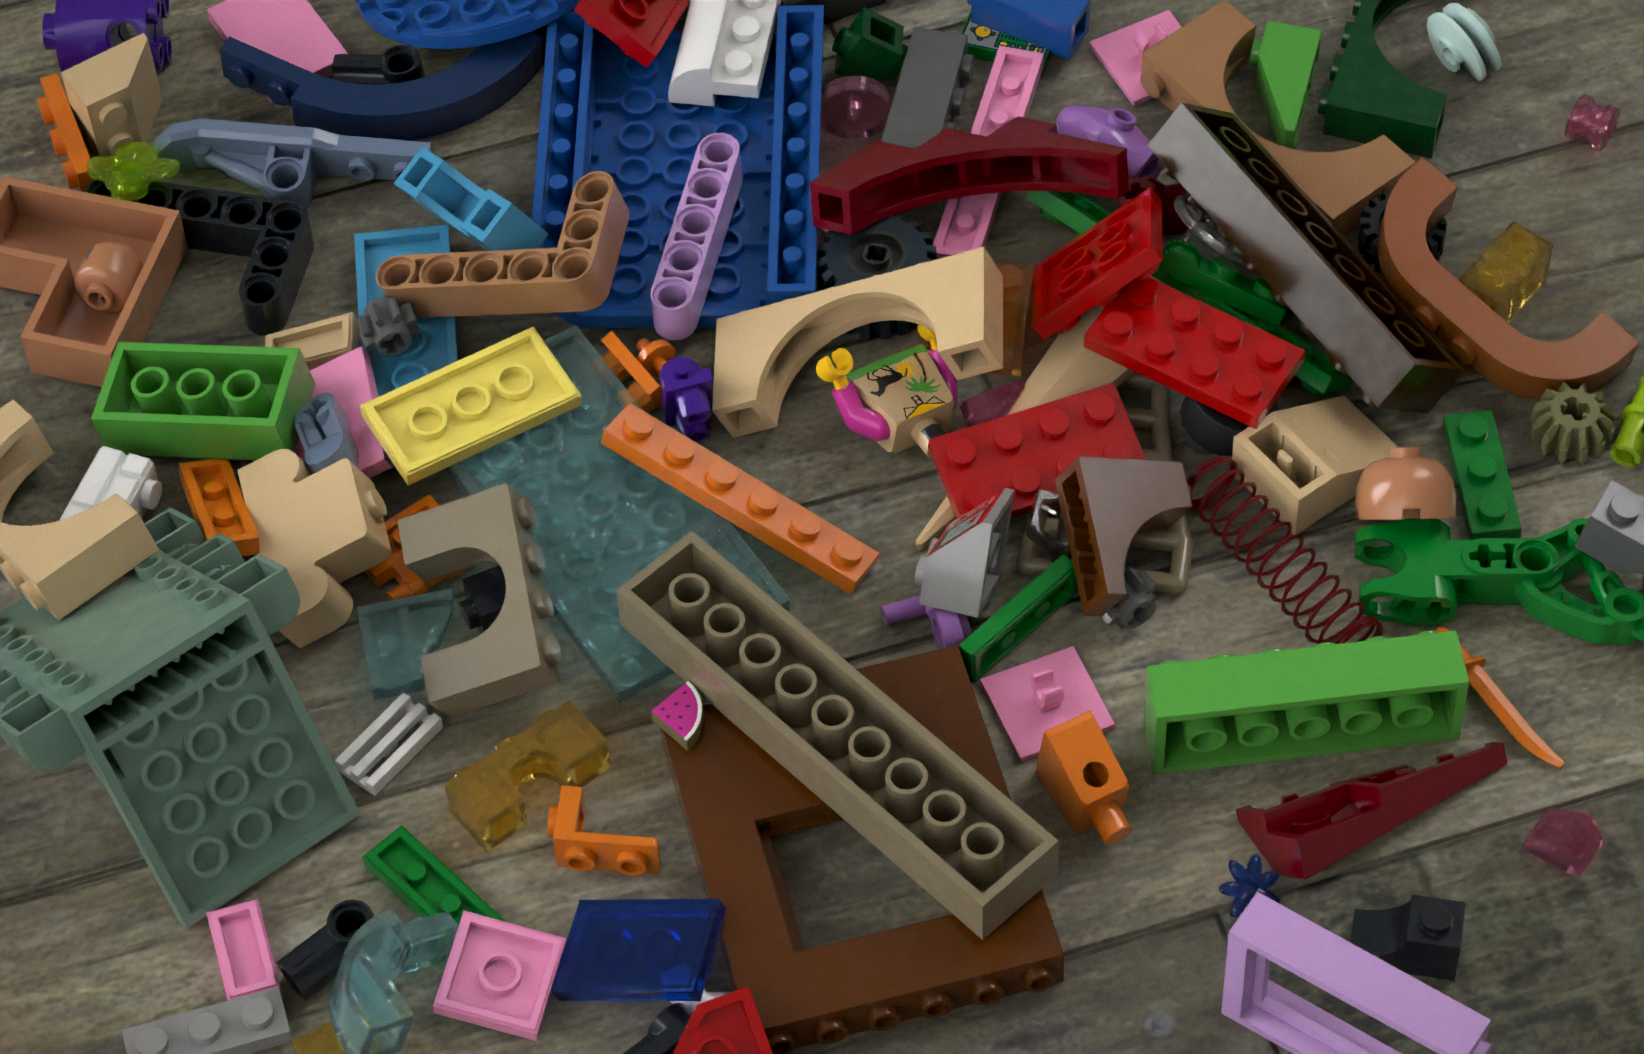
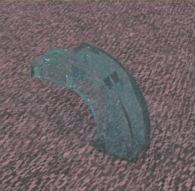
[329,909,458,1054]

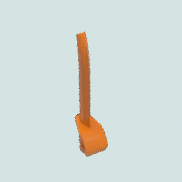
[1435,627,1564,770]

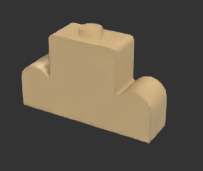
[237,449,391,648]

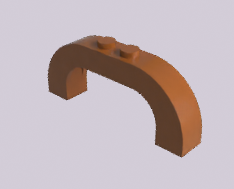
[1378,157,1639,400]

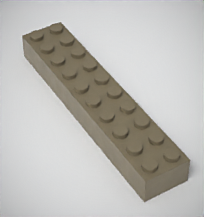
[616,531,1059,940]

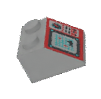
[914,488,1015,618]

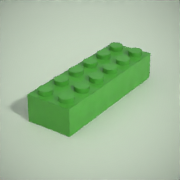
[1143,630,1469,775]

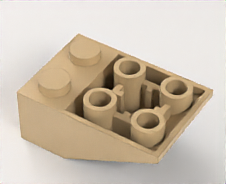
[1232,396,1398,535]

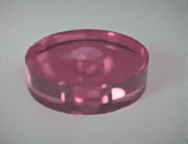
[821,76,891,139]

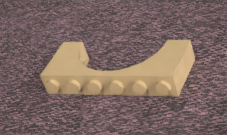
[712,247,1003,438]
[0,400,160,621]

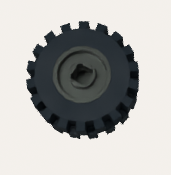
[817,214,937,340]

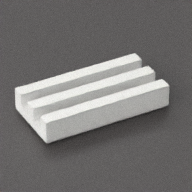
[335,692,443,796]

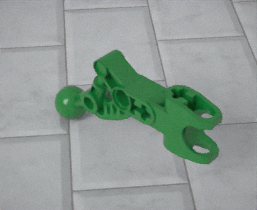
[1354,518,1644,645]

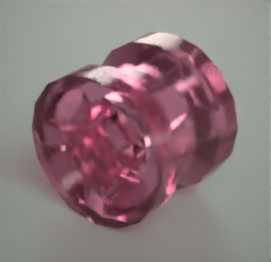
[1565,94,1620,151]

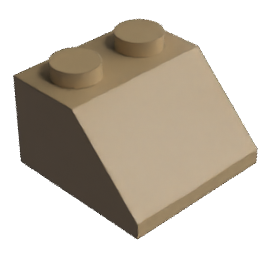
[61,33,163,168]

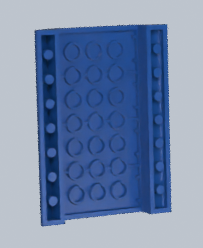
[532,5,824,328]

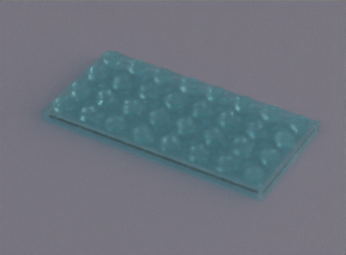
[445,325,790,703]

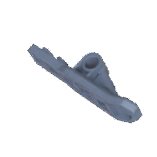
[153,118,434,210]

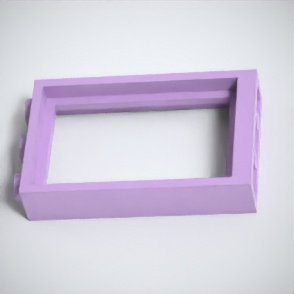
[1221,891,1493,1054]

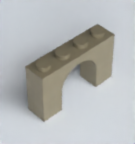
[397,483,562,718]

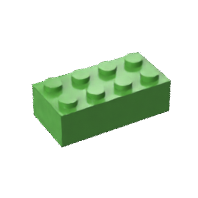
[91,342,315,460]

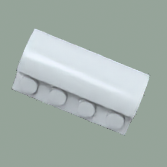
[668,0,781,106]

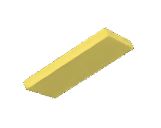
[360,326,582,486]

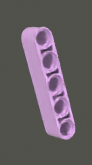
[650,133,743,340]

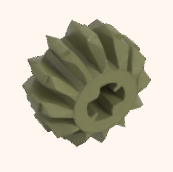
[1530,381,1615,467]

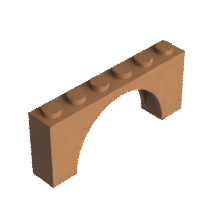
[1140,0,1416,238]

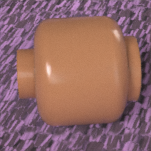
[74,242,144,312]

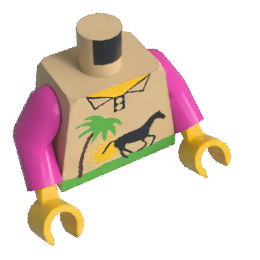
[816,324,957,458]

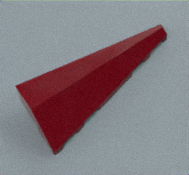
[1236,742,1507,880]

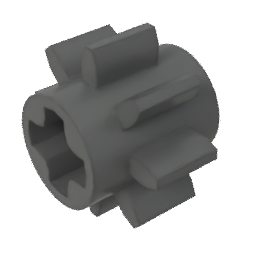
[357,296,420,356]
[1101,567,1157,629]

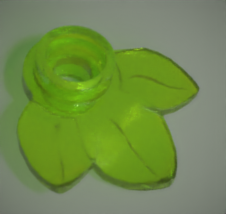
[87,141,181,201]

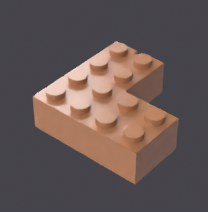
[0,176,188,387]

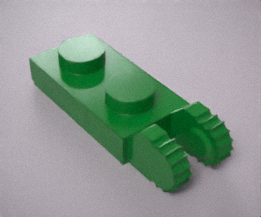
[1160,238,1287,327]

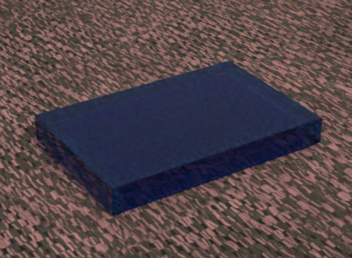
[551,899,727,1001]

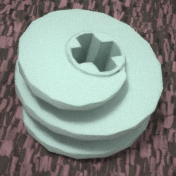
[1427,3,1502,81]

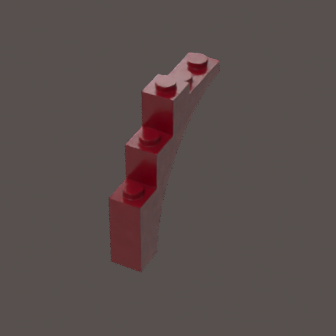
[810,116,1129,235]

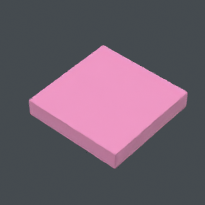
[433,911,566,1041]

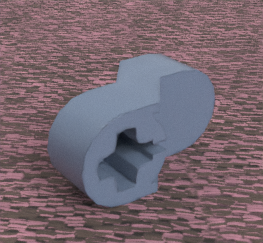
[295,393,358,474]

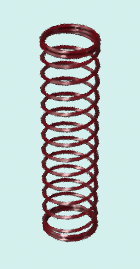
[1187,455,1383,644]

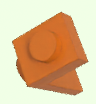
[547,785,661,876]

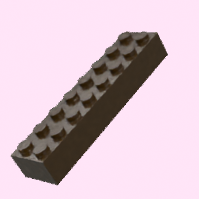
[1147,102,1465,413]

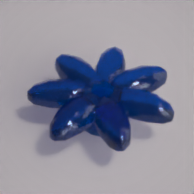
[1219,854,1280,917]

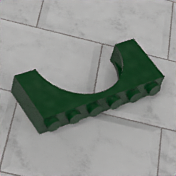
[1318,0,1447,159]

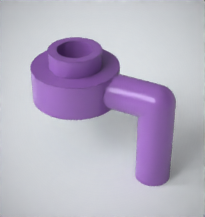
[881,595,971,649]

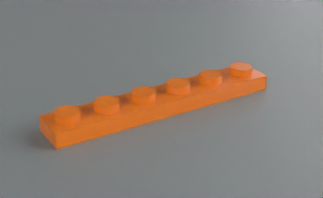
[600,403,880,595]

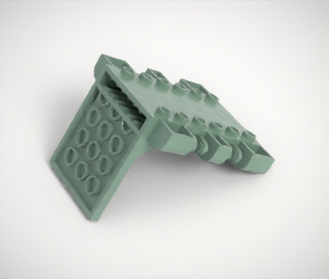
[0,507,361,928]

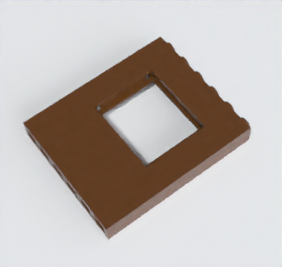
[660,645,1064,1054]

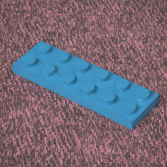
[354,225,459,468]

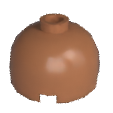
[1355,447,1456,520]

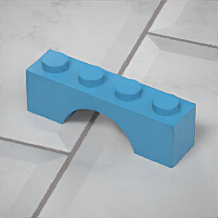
[394,147,549,251]

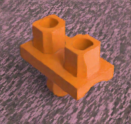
[590,331,676,413]

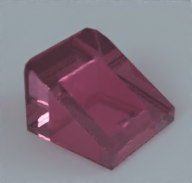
[959,380,1025,427]
[1522,807,1603,876]

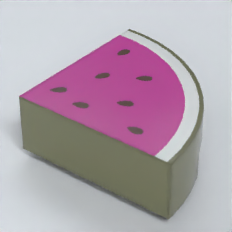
[651,680,704,751]

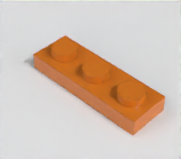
[37,73,97,192]
[179,459,260,556]

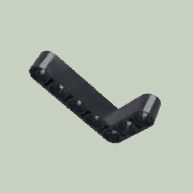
[86,175,314,335]

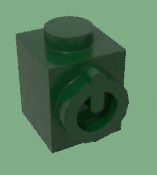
[832,7,908,92]

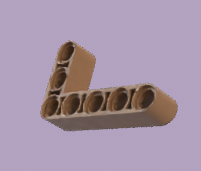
[375,171,630,318]

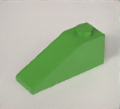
[1250,20,1322,149]

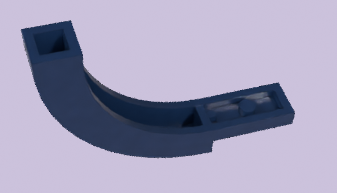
[220,32,543,141]

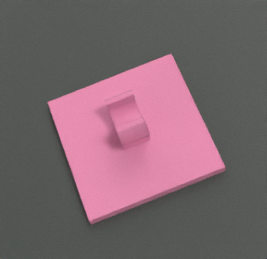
[1089,10,1182,106]
[980,646,1115,762]

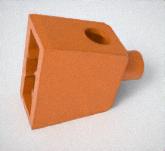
[1035,710,1132,845]

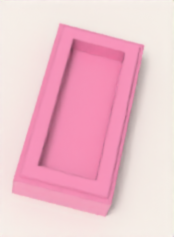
[207,899,283,1000]

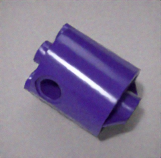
[42,0,172,76]

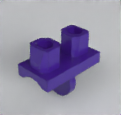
[660,357,713,442]

